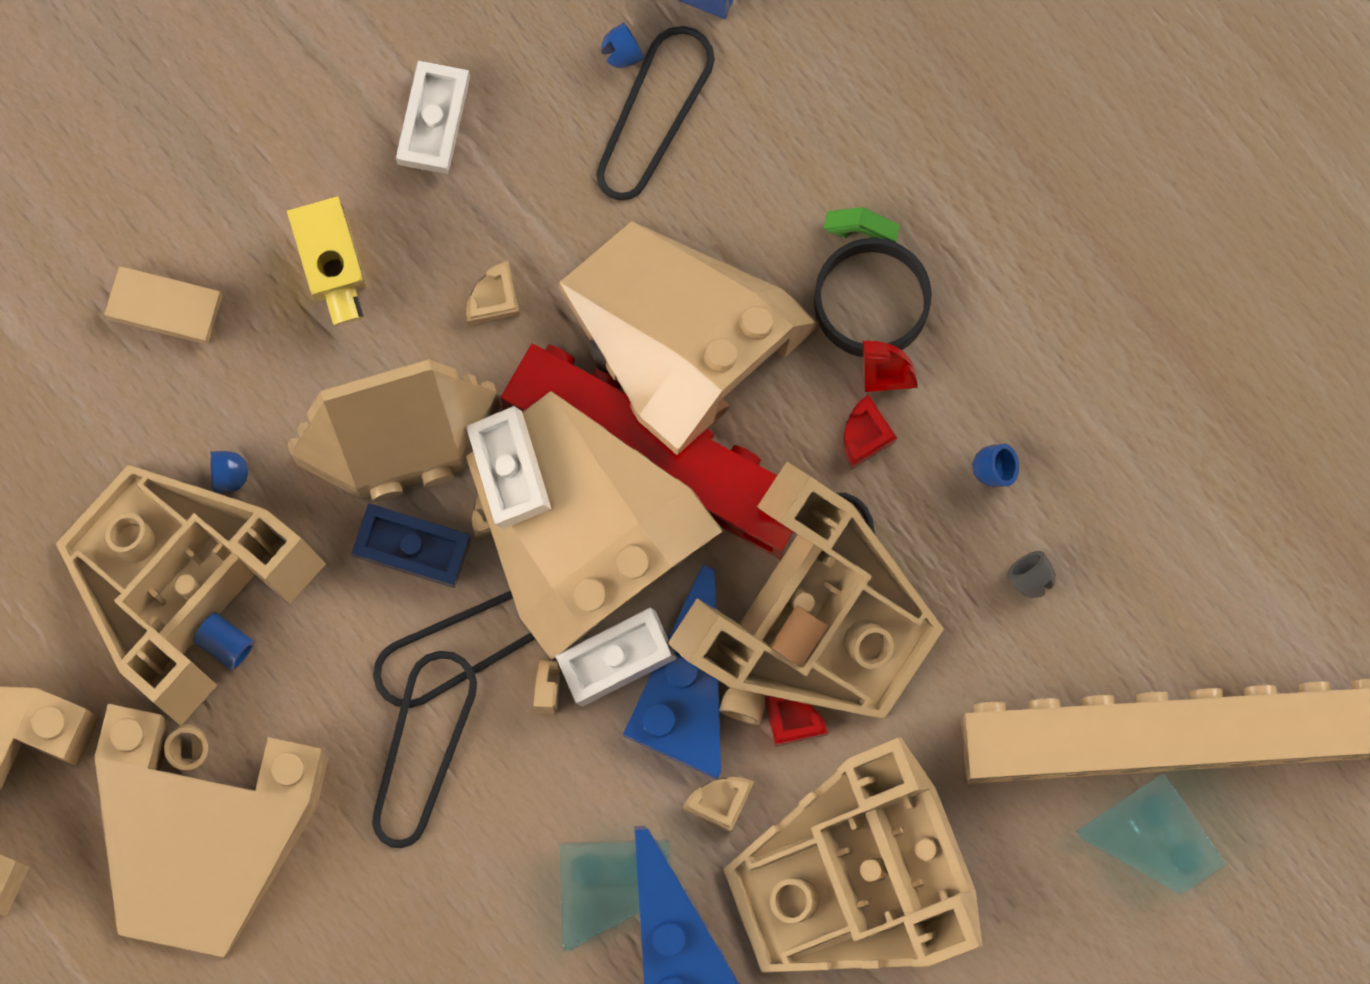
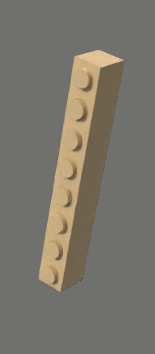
[961,679,1370,785]

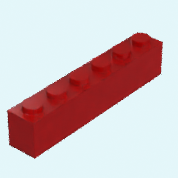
[500,343,796,560]

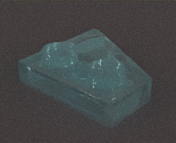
[1076,773,1226,895]
[560,839,670,951]

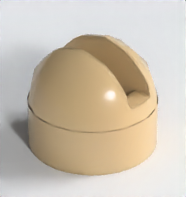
[719,688,765,725]
[164,725,208,770]

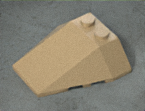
[558,221,820,455]
[287,359,500,502]
[466,391,723,660]
[723,737,982,972]

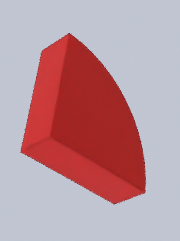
[863,341,918,392]
[843,395,897,469]
[764,695,828,747]

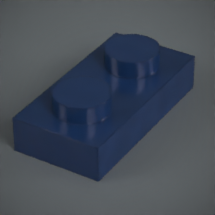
[351,503,472,588]

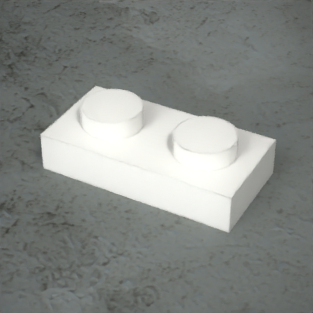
[396,61,470,174]
[466,406,552,529]
[556,607,677,707]

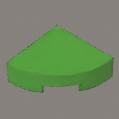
[823,207,900,242]

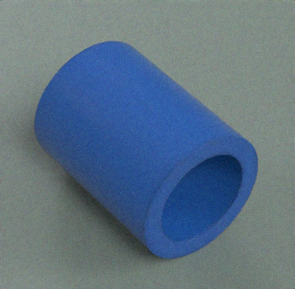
[193,612,255,671]

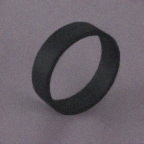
[814,238,932,357]

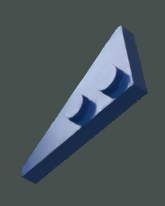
[623,565,721,780]
[634,826,740,984]

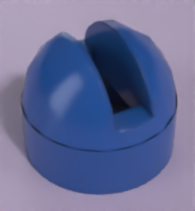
[601,22,645,68]
[972,444,1019,487]
[210,451,248,494]

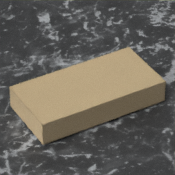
[104,266,222,345]

